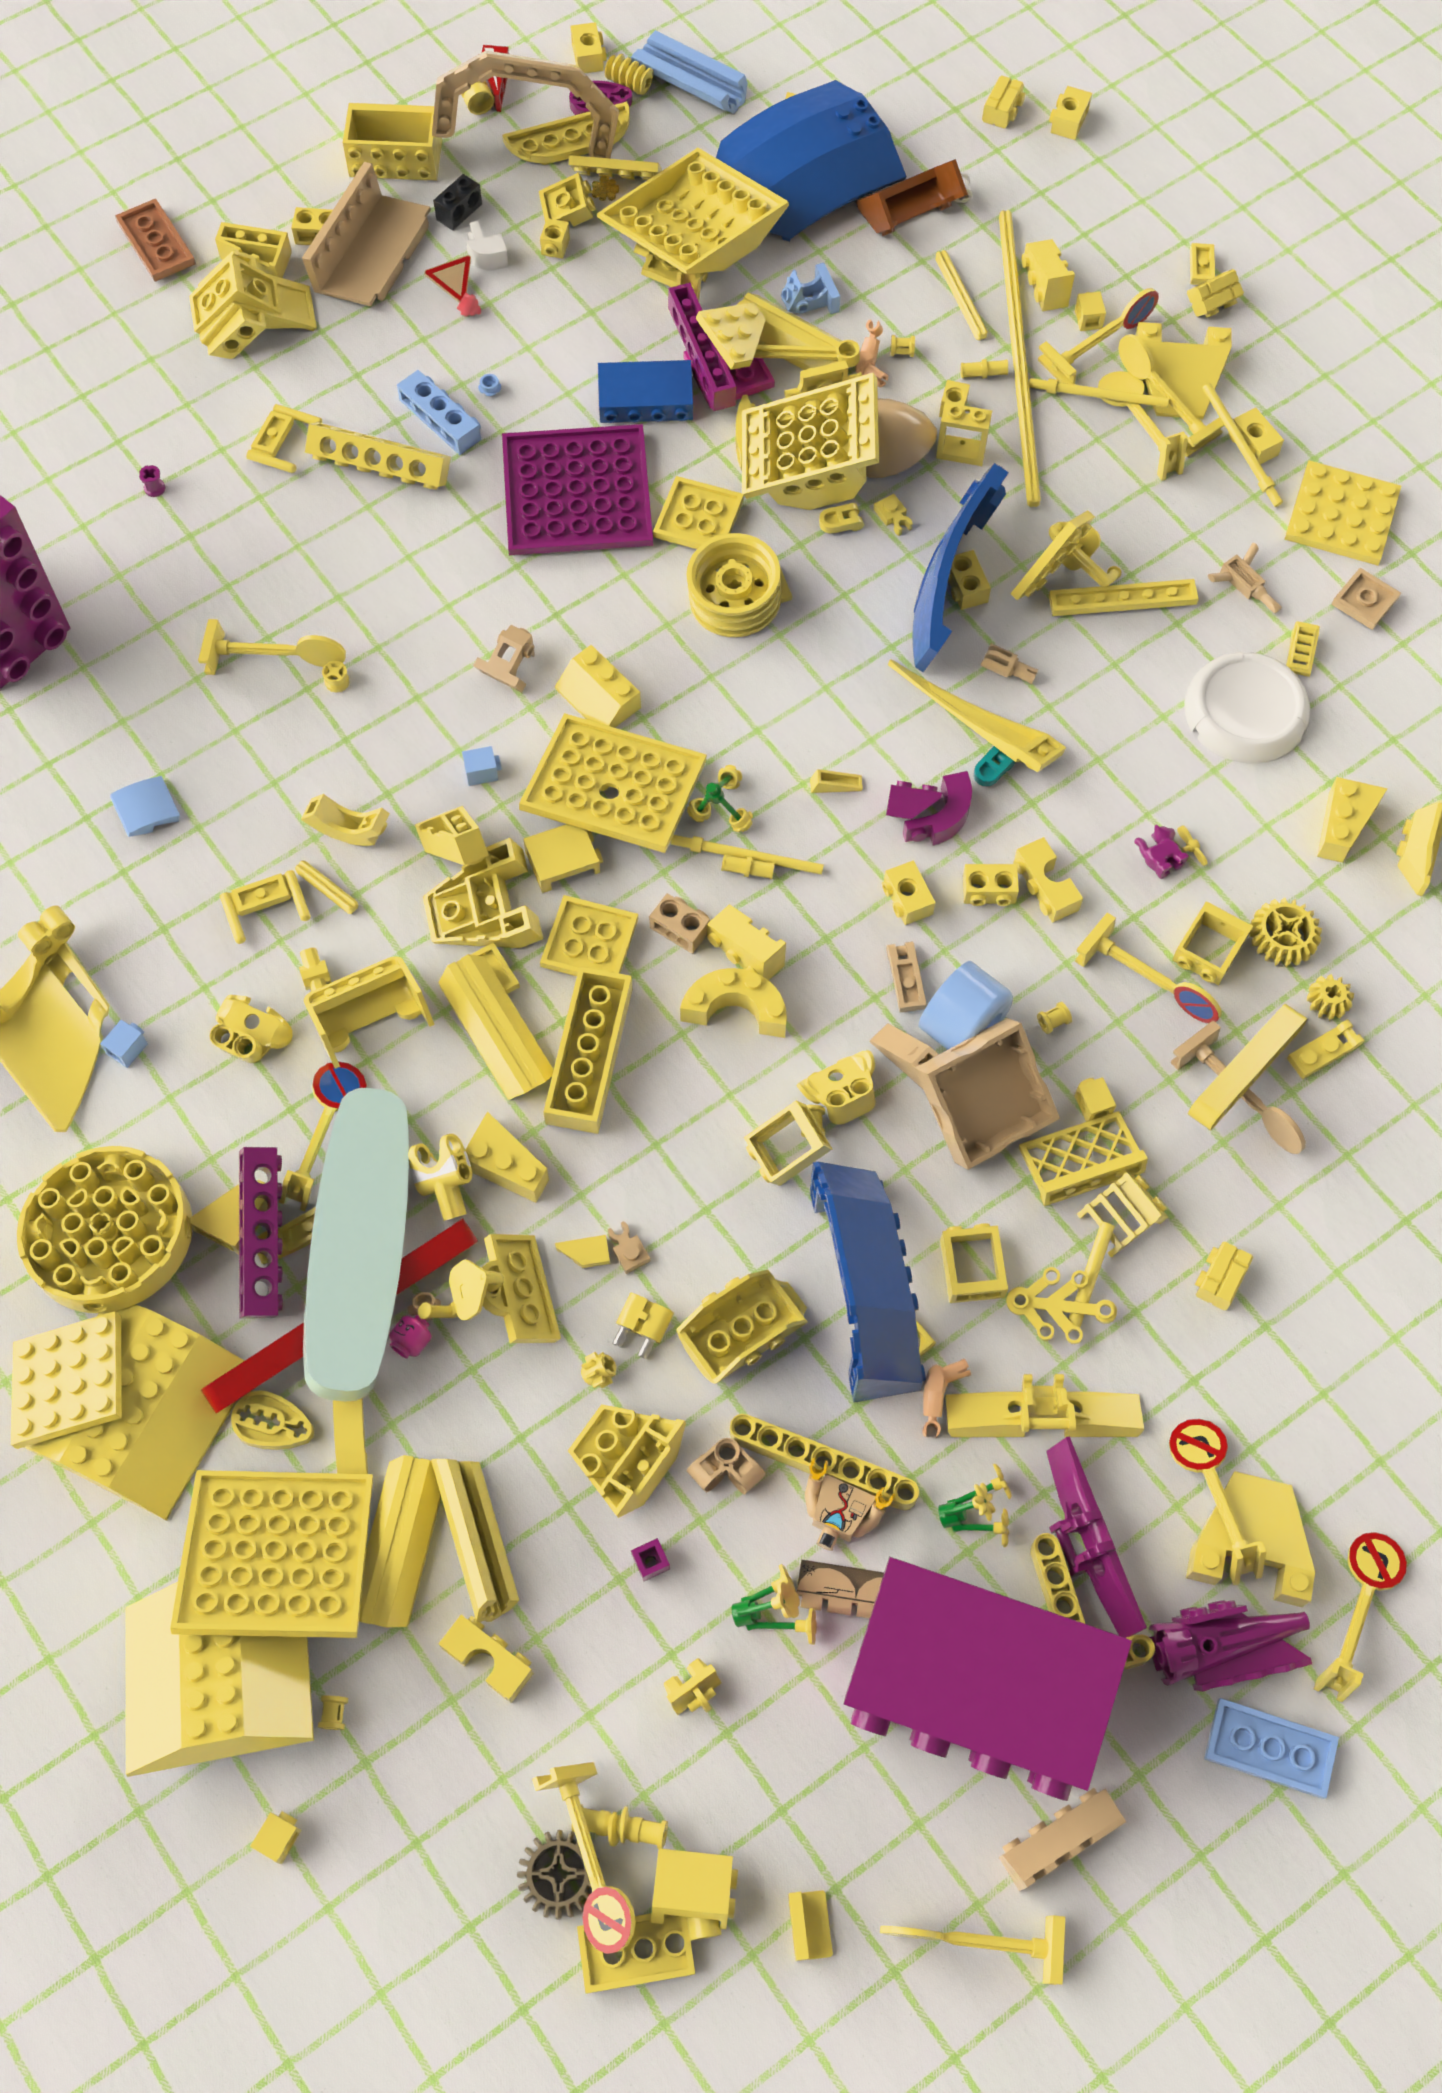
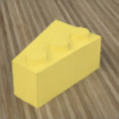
[215,222,292,278]
[1021,239,1075,311]
[707,904,786,980]

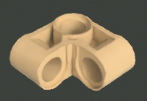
[687,1438,766,1495]

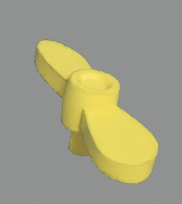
[1177,825,1208,866]

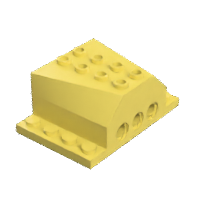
[742,373,879,510]

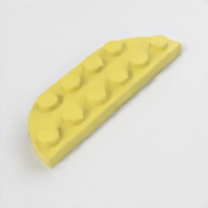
[502,102,630,165]

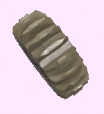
[517,1830,600,1920]

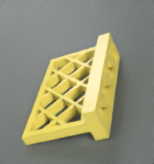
[1019,1111,1148,1206]

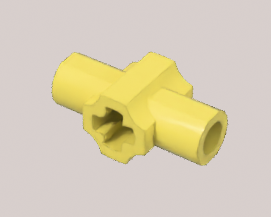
[299,948,332,992]

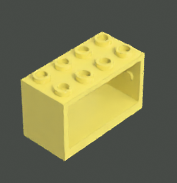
[342,103,442,181]

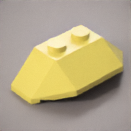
[1396,800,1442,896]

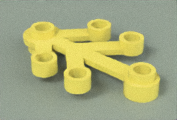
[1006,1267,1117,1344]

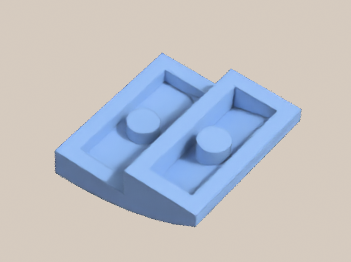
[110,776,180,837]

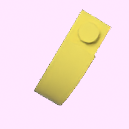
[301,794,390,846]

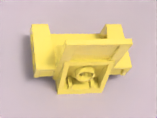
[189,250,317,359]

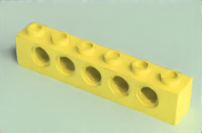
[305,422,451,490]

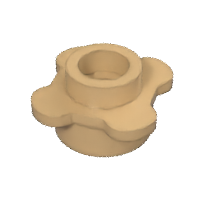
[408,1292,441,1321]

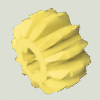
[1307,974,1354,1021]

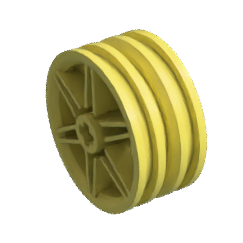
[687,533,782,637]

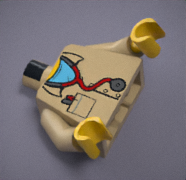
[805,1458,896,1551]

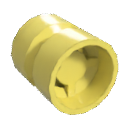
[461,81,494,115]

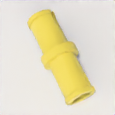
[960,359,1008,379]
[721,854,775,879]

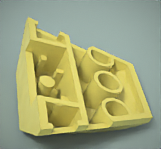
[568,1404,686,1518]

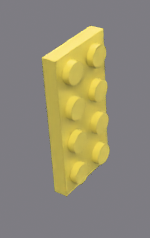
[568,155,662,181]

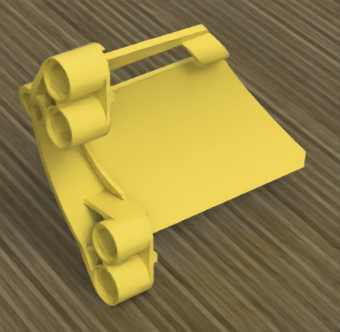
[0,905,110,1132]

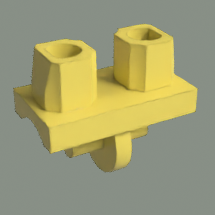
[664,1658,721,1715]

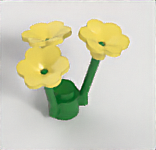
[731,1564,817,1645]

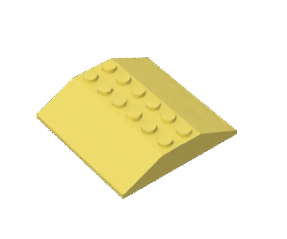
[597,148,789,274]
[23,1305,245,1520]
[126,1582,314,1777]

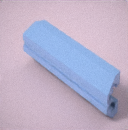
[630,30,748,114]

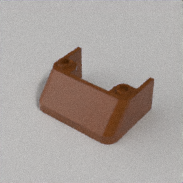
[856,159,968,236]

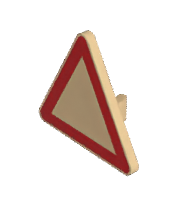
[424,255,471,303]

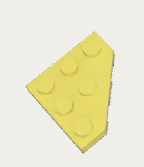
[696,302,766,370]

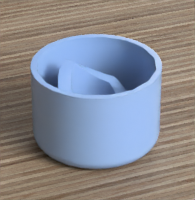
[919,961,1013,1050]

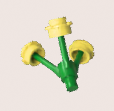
[687,765,753,832]

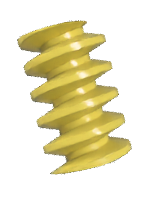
[605,54,654,95]

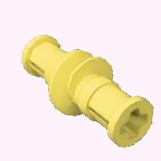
[571,1804,668,1849]

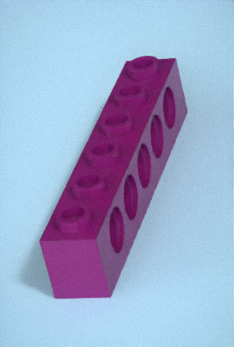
[668,283,737,412]
[239,1147,283,1318]

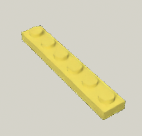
[1049,579,1199,616]

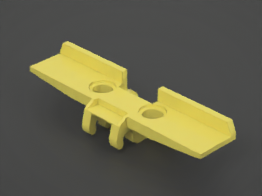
[945,1374,1144,1437]

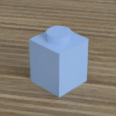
[462,746,502,786]
[100,1020,148,1068]

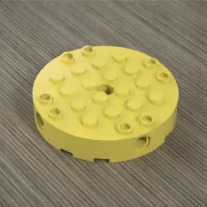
[17,1146,193,1313]

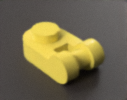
[819,503,864,533]

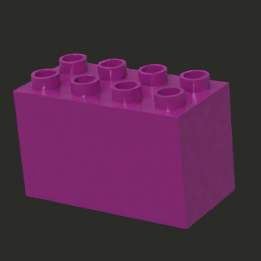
[843,1556,1132,1801]

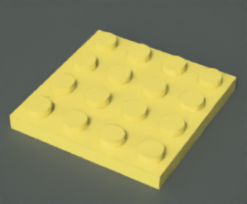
[1284,460,1401,565]
[11,1311,122,1449]

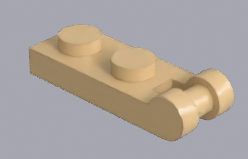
[886,941,927,1013]

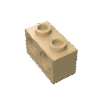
[649,893,710,954]

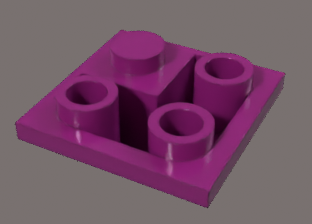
[886,781,942,819]

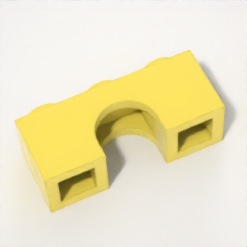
[1013,837,1083,923]
[438,1615,534,1703]

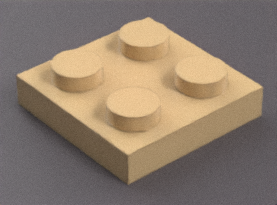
[1331,568,1401,630]

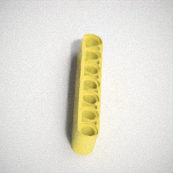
[1188,1004,1308,1131]
[730,1414,919,1511]

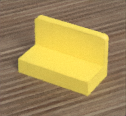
[788,1890,833,1961]

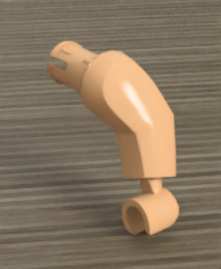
[855,320,888,388]
[922,1359,971,1438]

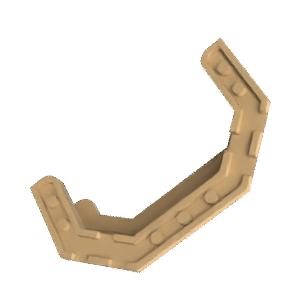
[432,51,619,159]

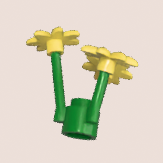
[938,1464,1012,1547]

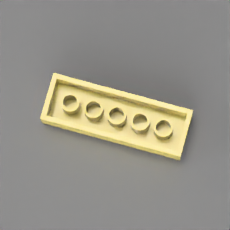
[543,967,633,1134]

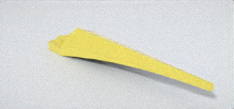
[888,659,1066,773]

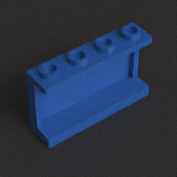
[598,360,693,423]

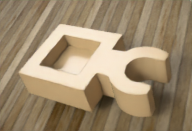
[608,1221,651,1274]

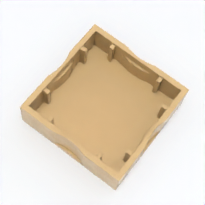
[915,1018,1060,1170]

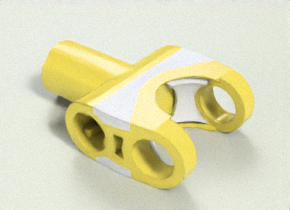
[408,1134,472,1221]

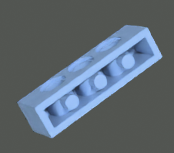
[397,370,481,455]

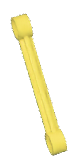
[725,340,860,368]

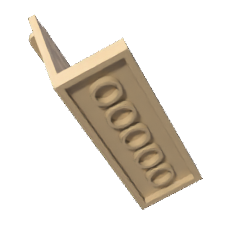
[302,162,431,306]

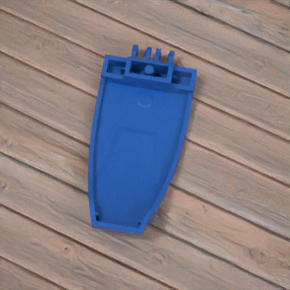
[912,463,1009,673]

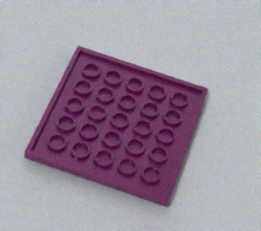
[502,424,653,556]

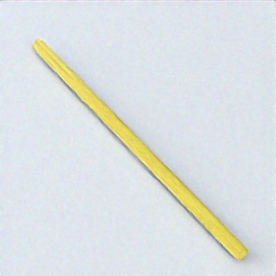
[999,210,1041,507]

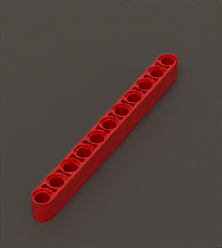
[201,1218,478,1414]

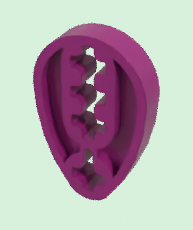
[569,80,633,115]

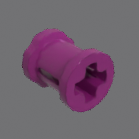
[139,465,166,497]

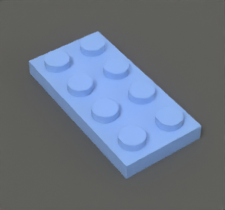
[1204,1698,1339,1799]

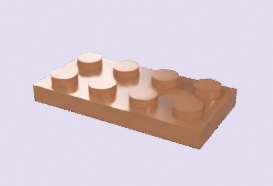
[115,198,196,282]

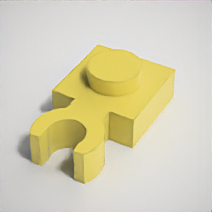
[873,494,913,536]

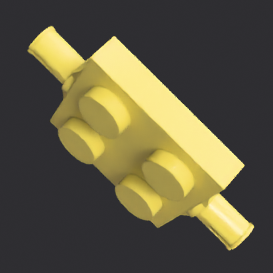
[633,243,708,287]
[784,361,862,398]

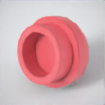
[457,293,481,317]

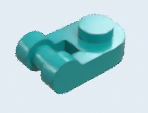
[973,746,1016,787]

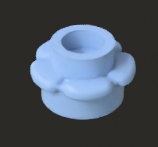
[478,374,501,396]

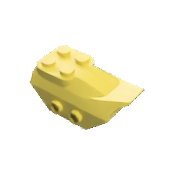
[676,1269,808,1384]

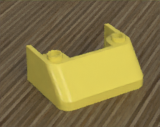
[304,957,435,1069]

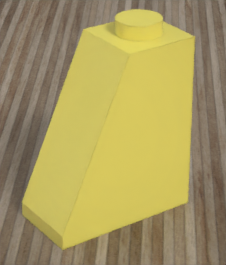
[188,1180,268,1254]

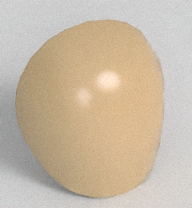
[866,398,937,478]

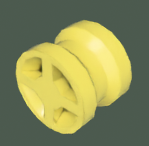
[322,661,350,693]

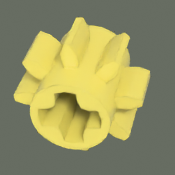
[581,1352,616,1388]

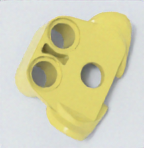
[210,995,293,1063]
[796,1050,876,1125]

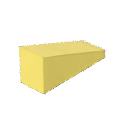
[810,769,863,793]

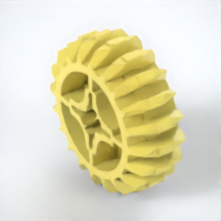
[1249,898,1322,967]

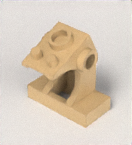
[473,625,535,693]

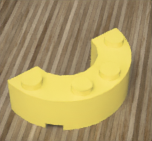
[680,968,787,1038]

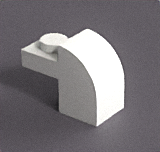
[466,221,509,270]

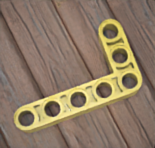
[1030,1533,1155,1670]

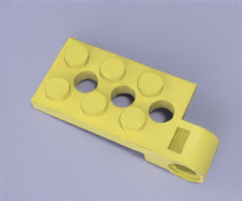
[577,1913,722,1994]

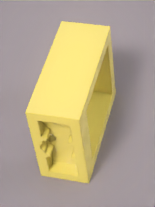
[936,402,992,466]
[1172,901,1253,985]
[744,1100,832,1186]
[940,1223,1008,1303]

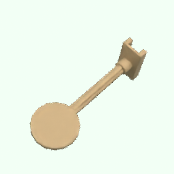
[1171,1021,1306,1154]

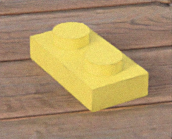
[1190,243,1215,285]

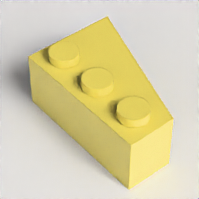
[1317,777,1388,863]
[415,806,489,865]
[465,1111,549,1203]

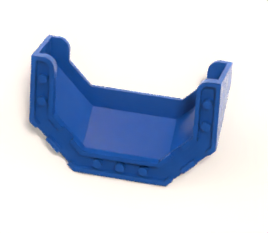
[810,1162,926,1403]

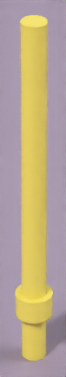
[1029,378,1169,408]
[1202,383,1283,507]
[671,834,824,875]

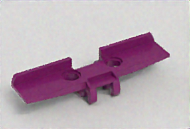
[1046,1436,1147,1638]

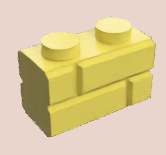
[982,75,1026,129]
[1187,269,1244,318]
[1195,1242,1253,1310]

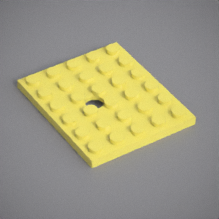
[519,713,707,853]

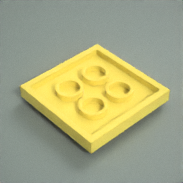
[653,476,744,549]
[540,895,639,976]

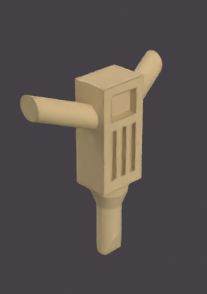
[1208,543,1282,614]

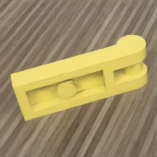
[1287,1020,1365,1080]

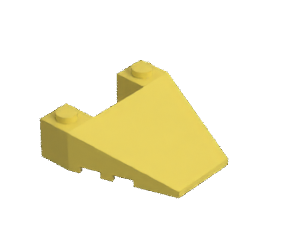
[1135,322,1232,419]
[423,838,543,948]
[1186,1471,1315,1608]

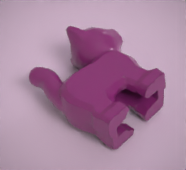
[1134,824,1189,879]

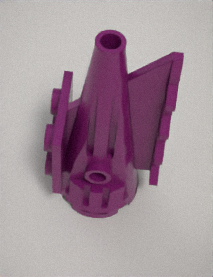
[1149,1600,1312,1692]

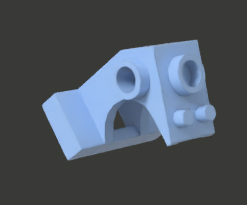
[781,263,840,314]

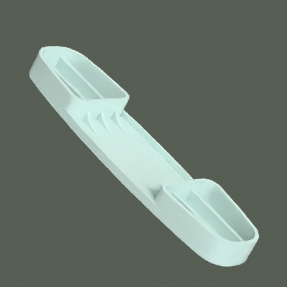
[303,1088,409,1402]

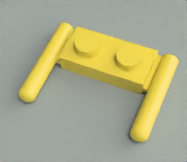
[246,404,322,473]
[220,870,311,944]

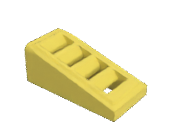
[1286,621,1320,677]

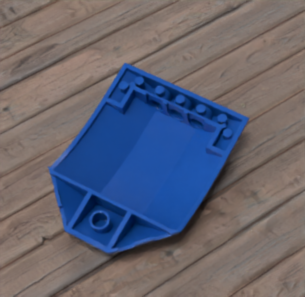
[716,80,907,242]

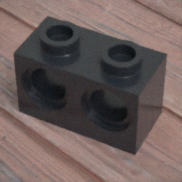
[433,174,482,231]

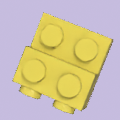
[539,173,596,227]

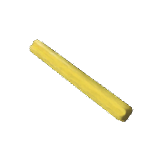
[935,250,988,341]

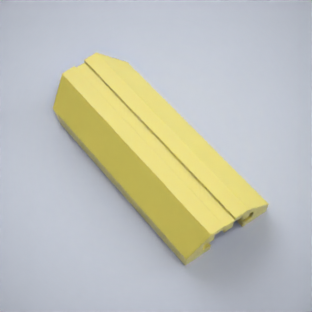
[737,292,855,370]
[438,954,554,1099]
[359,1455,441,1628]
[431,1459,519,1622]

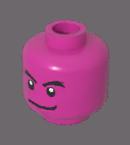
[389,1315,432,1359]

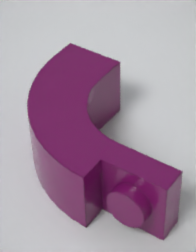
[903,771,972,846]

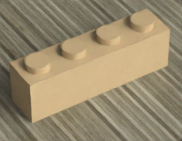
[999,1788,1126,1891]

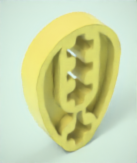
[231,1390,314,1450]

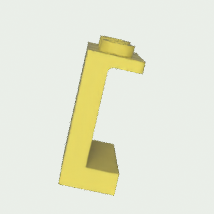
[523,824,603,893]
[651,1848,738,1930]

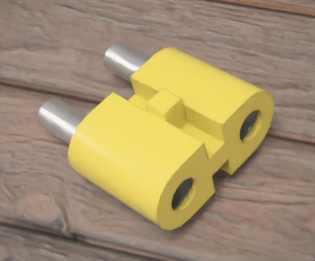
[612,1292,674,1359]

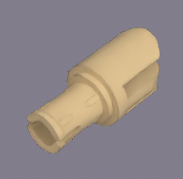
[981,643,1038,684]

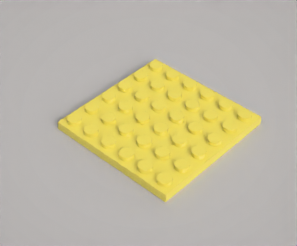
[170,1470,373,1638]

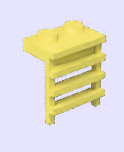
[1077,1172,1169,1257]

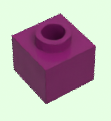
[631,1538,670,1582]

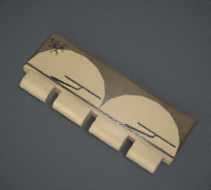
[797,1559,884,1618]

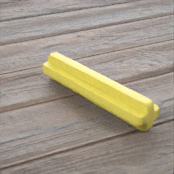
[295,860,359,914]

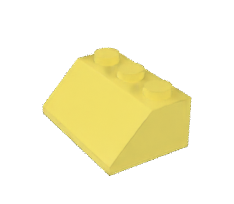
[555,645,641,728]

